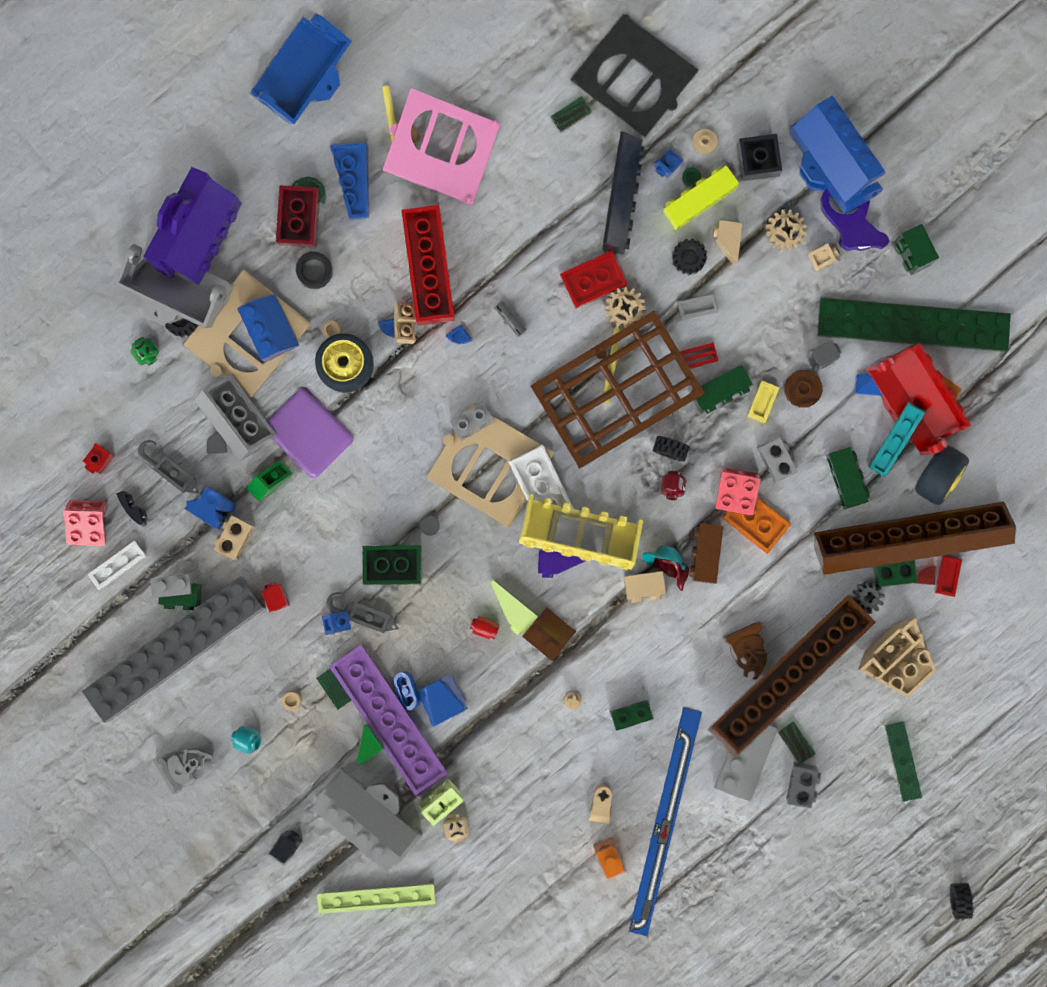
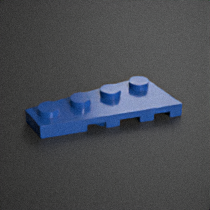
[330,143,369,220]

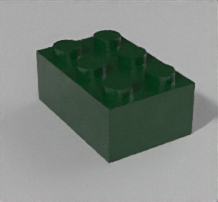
[362,545,422,585]

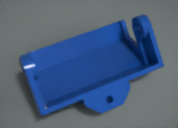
[249,13,352,125]
[790,96,885,214]

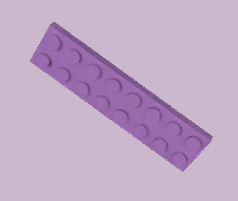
[329,645,448,796]

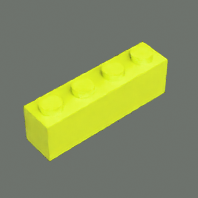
[663,165,740,231]

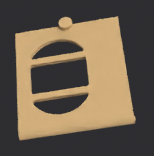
[183,270,312,399]
[426,404,555,528]

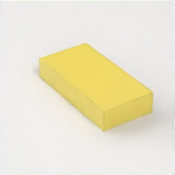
[747,381,779,424]

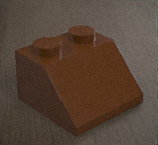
[522,607,576,661]

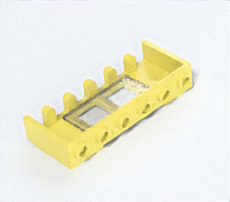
[519,494,643,570]

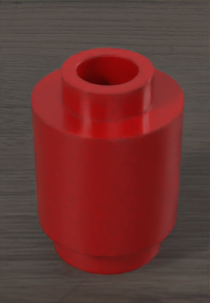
[470,615,500,639]

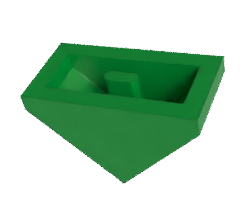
[357,725,384,765]

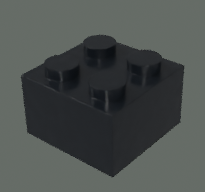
[737,134,782,181]

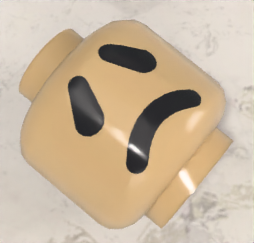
[443,813,470,843]

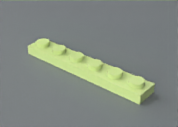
[317,884,436,914]

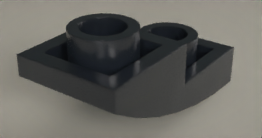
[116,491,148,527]

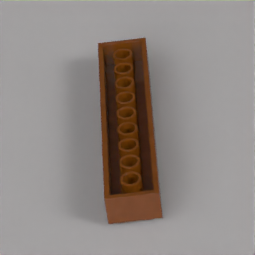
[814,501,1016,575]
[708,594,876,758]

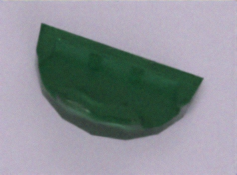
[291,177,327,205]

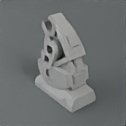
[153,749,214,795]

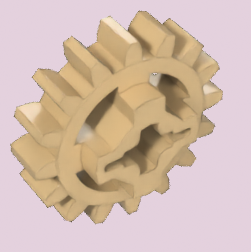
[765,210,807,251]
[605,287,646,328]

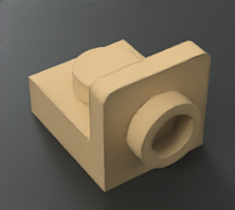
[808,243,841,271]

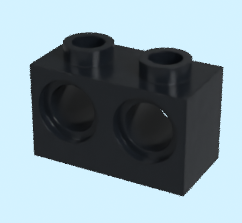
[268,830,303,865]

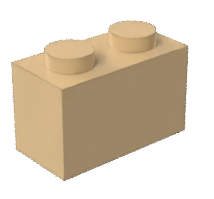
[624,571,666,603]

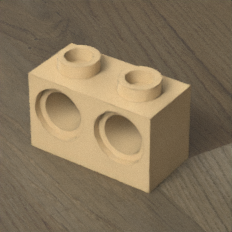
[214,515,255,561]

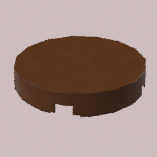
[784,370,823,408]

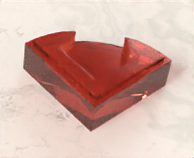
[914,566,936,585]

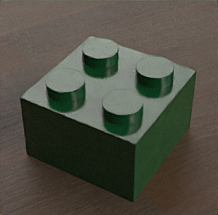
[894,224,939,275]

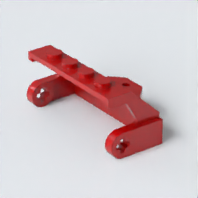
[866,343,971,455]

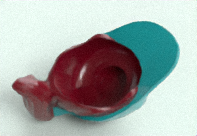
[642,545,689,591]

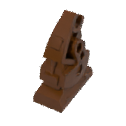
[723,621,767,680]

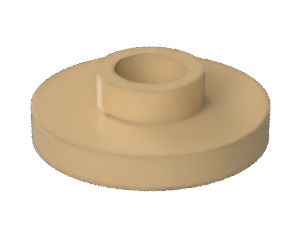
[692,129,718,155]

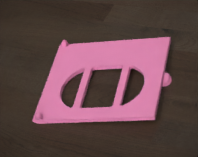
[382,88,500,205]

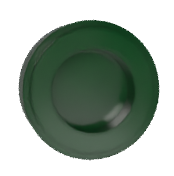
[682,167,701,188]

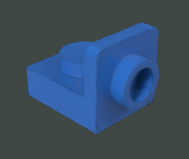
[654,148,684,179]
[322,611,351,636]

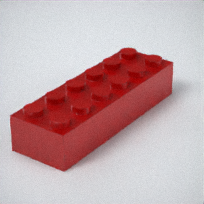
[401,205,455,326]

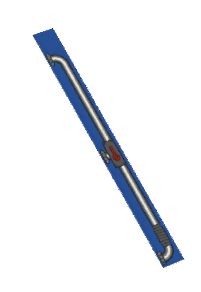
[628,708,702,936]

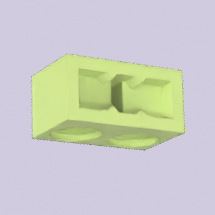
[419,779,463,826]

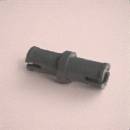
[494,300,527,337]

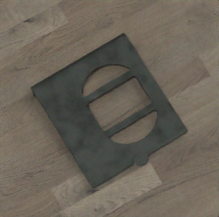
[570,14,699,138]

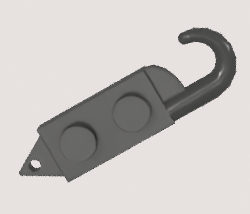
[138,440,199,494]
[326,592,399,633]

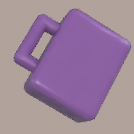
[266,388,354,478]

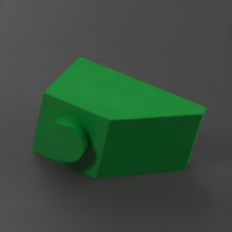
[246,460,293,502]

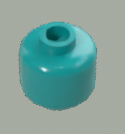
[231,726,261,754]

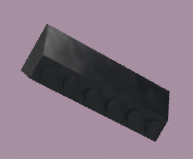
[602,131,645,255]

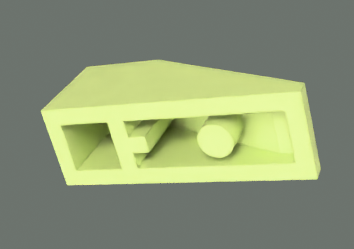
[491,580,538,635]

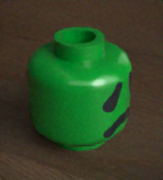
[130,337,159,366]

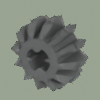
[852,581,885,614]

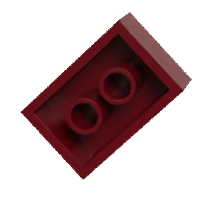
[276,185,321,248]

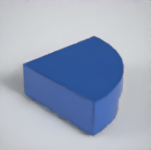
[378,319,395,338]
[445,324,472,344]

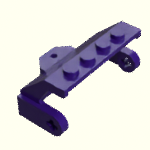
[143,167,242,286]

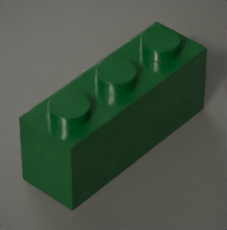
[691,365,753,414]
[826,447,870,510]

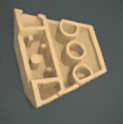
[858,616,936,698]

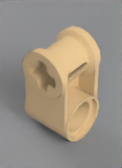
[589,785,612,824]

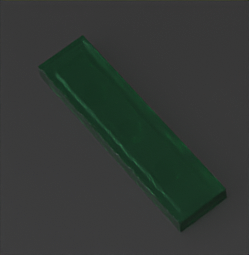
[884,721,922,802]

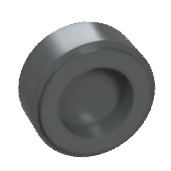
[420,516,440,536]

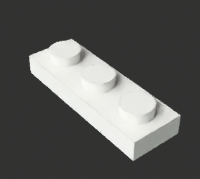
[88,541,147,590]

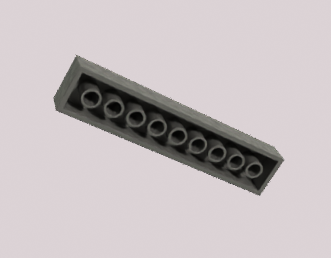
[82,577,265,723]

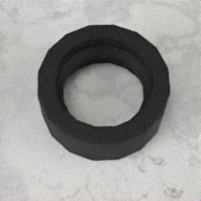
[296,251,333,289]

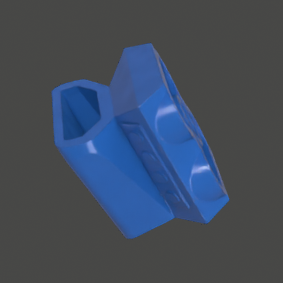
[184,486,236,530]
[418,674,468,727]

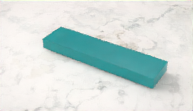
[869,402,926,477]

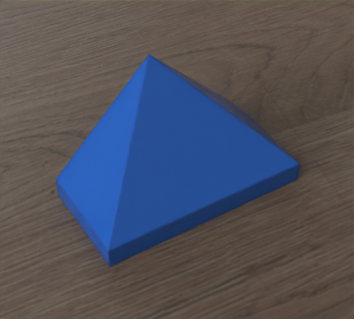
[855,374,882,396]

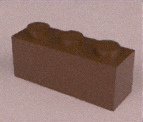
[689,523,724,584]

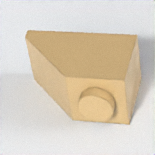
[713,220,742,264]

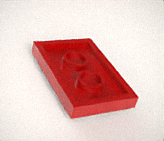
[560,250,627,309]

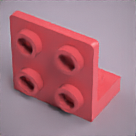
[715,467,761,515]
[64,500,108,546]

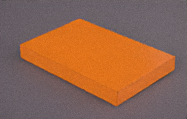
[722,497,791,554]

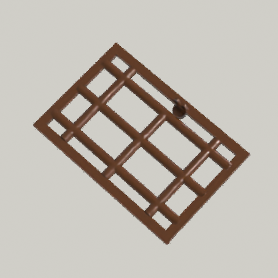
[531,310,705,469]

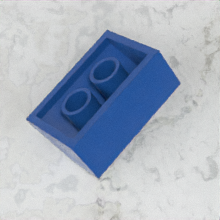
[237,294,299,362]

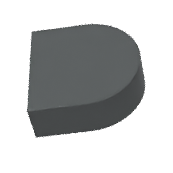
[207,434,227,454]

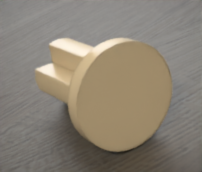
[564,692,582,709]

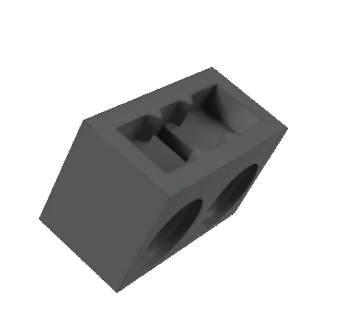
[806,340,841,373]
[786,762,821,808]

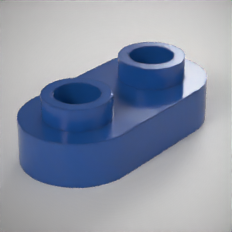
[393,671,420,710]

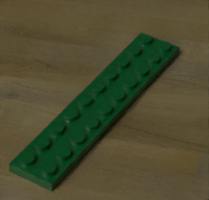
[817,298,1011,352]

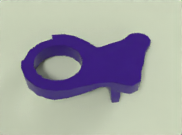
[820,189,890,251]

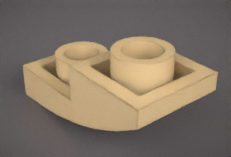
[394,302,416,344]

